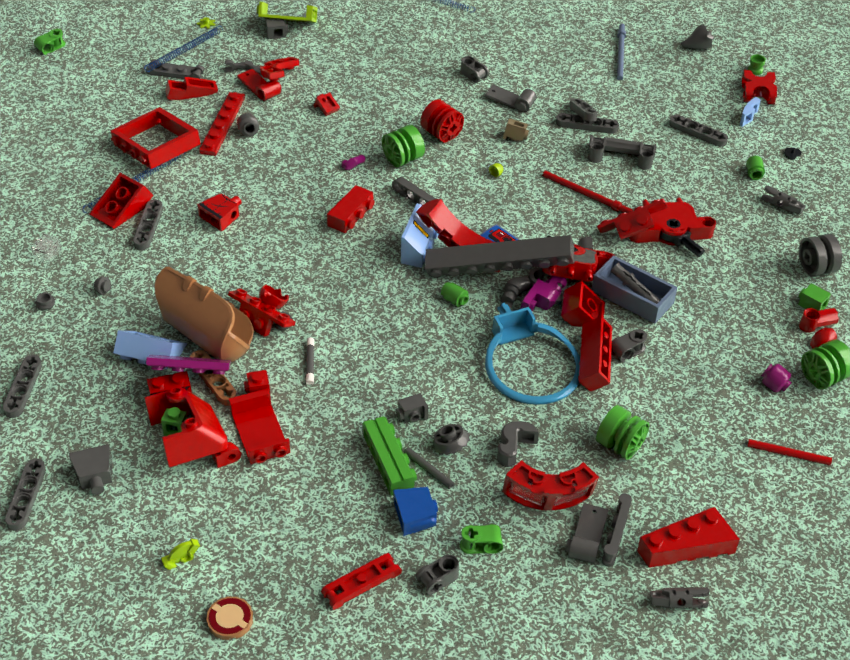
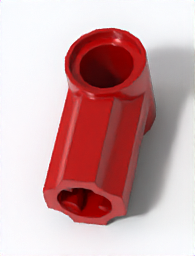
[799,308,839,333]

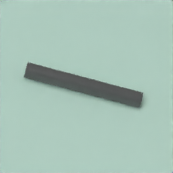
[404,447,455,489]

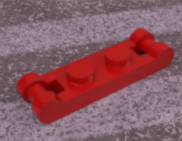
[321,553,402,610]

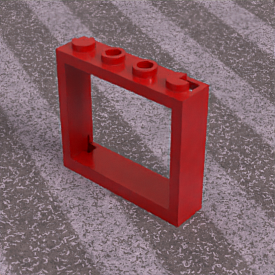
[111,107,201,169]

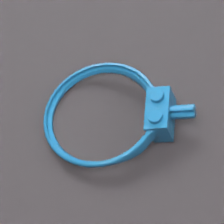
[485,303,580,405]

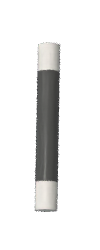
[306,337,314,384]

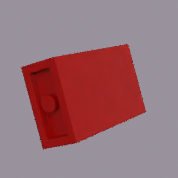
[229,388,290,464]

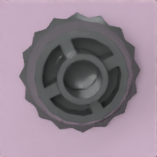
[432,424,470,455]

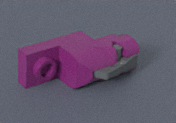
[520,276,567,311]

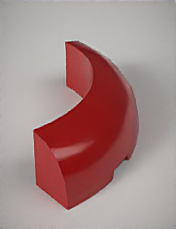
[416,199,501,273]

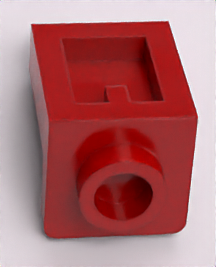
[313,92,340,116]

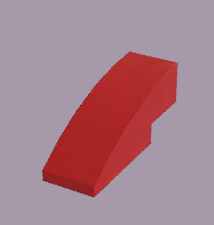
[165,77,218,100]

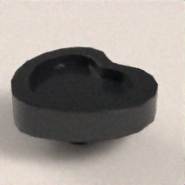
[784,148,802,160]

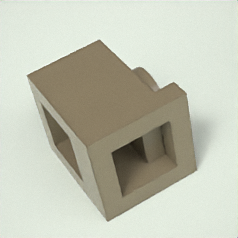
[503,118,529,141]

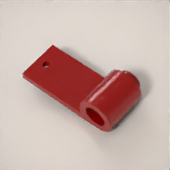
[237,68,282,101]

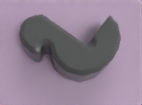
[497,421,539,467]

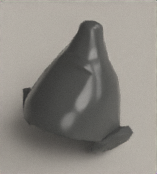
[681,24,714,50]

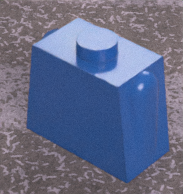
[393,487,438,536]

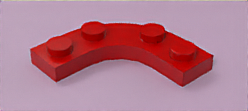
[260,57,299,81]

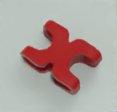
[742,70,777,105]

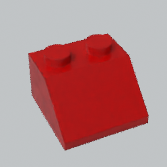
[561,281,605,327]

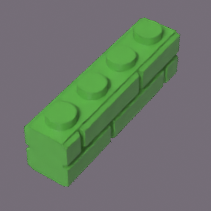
[362,416,417,496]

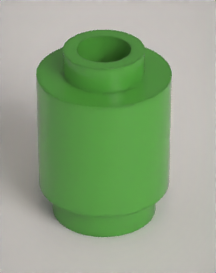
[746,156,765,180]
[441,282,469,307]

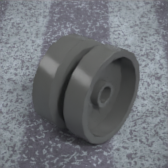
[799,233,842,277]

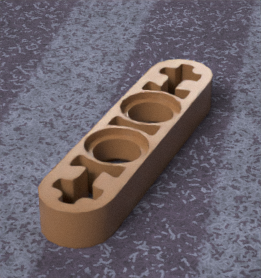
[190,350,237,406]

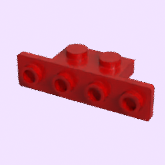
[597,199,667,240]
[228,289,296,337]

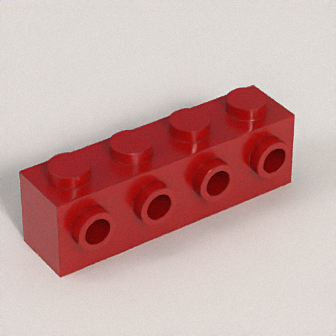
[578,316,612,391]

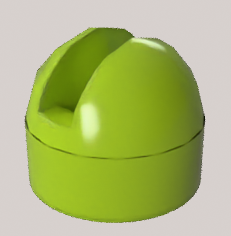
[489,163,504,178]

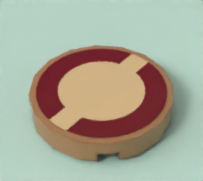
[206,597,253,640]

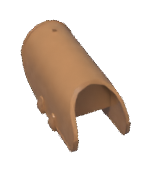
[155,267,254,362]

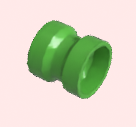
[748,54,766,75]

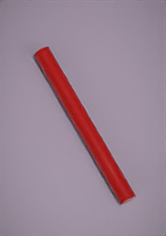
[747,439,832,466]

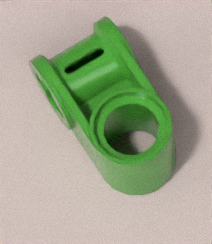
[34,29,65,55]
[460,524,503,554]

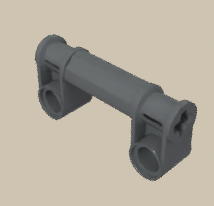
[588,135,656,170]

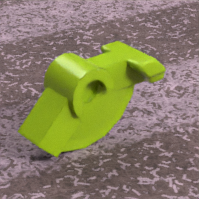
[161,538,200,570]

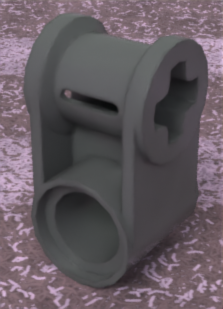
[460,56,489,83]
[611,329,647,362]
[415,554,459,595]

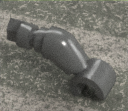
[500,267,545,310]

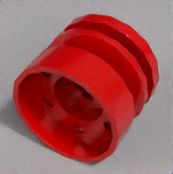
[420,99,464,143]

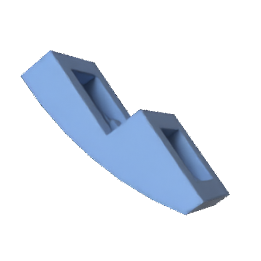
[740,97,761,127]

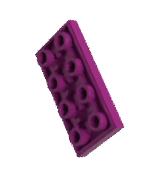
[146,355,231,374]

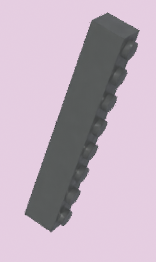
[425,235,574,278]

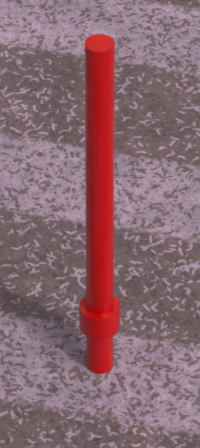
[542,170,633,213]

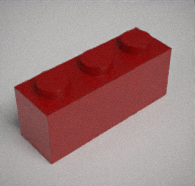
[327,185,375,233]

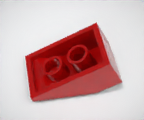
[89,172,154,229]

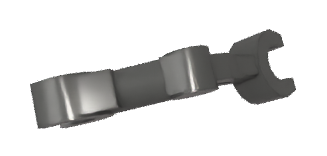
[225,59,262,77]

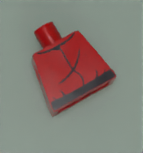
[197,194,242,232]

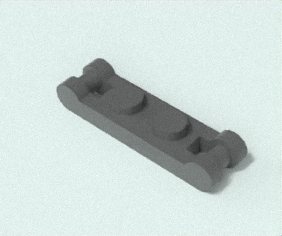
[146,59,204,79]
[602,493,632,567]

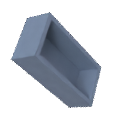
[592,255,678,324]

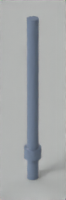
[617,24,626,80]

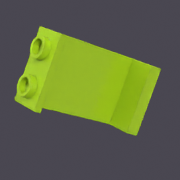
[256,1,318,23]

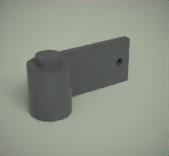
[485,84,537,112]
[565,503,609,564]

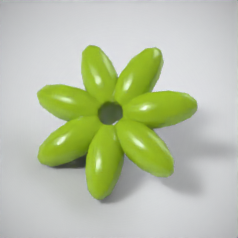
[196,17,216,29]

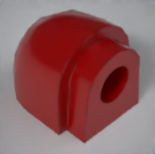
[810,327,837,349]
[212,442,242,468]

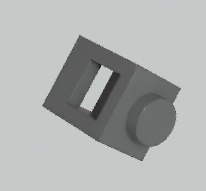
[266,19,289,39]
[396,393,429,424]

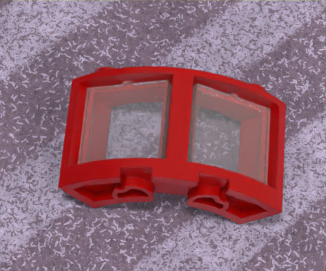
[502,460,599,510]

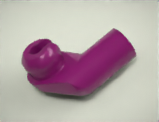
[341,154,365,170]

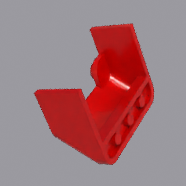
[144,387,229,467]

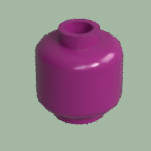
[761,363,792,393]

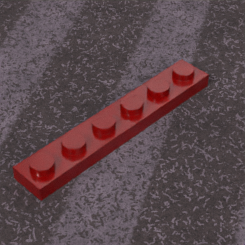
[199,92,245,156]

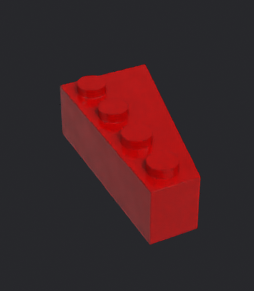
[637,507,740,568]

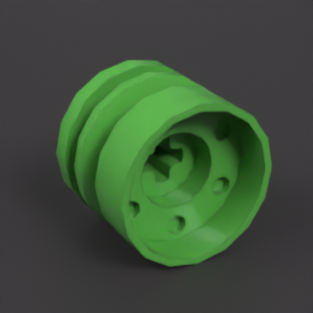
[382,124,425,167]
[801,339,850,389]
[596,405,650,460]

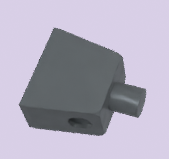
[69,444,112,495]

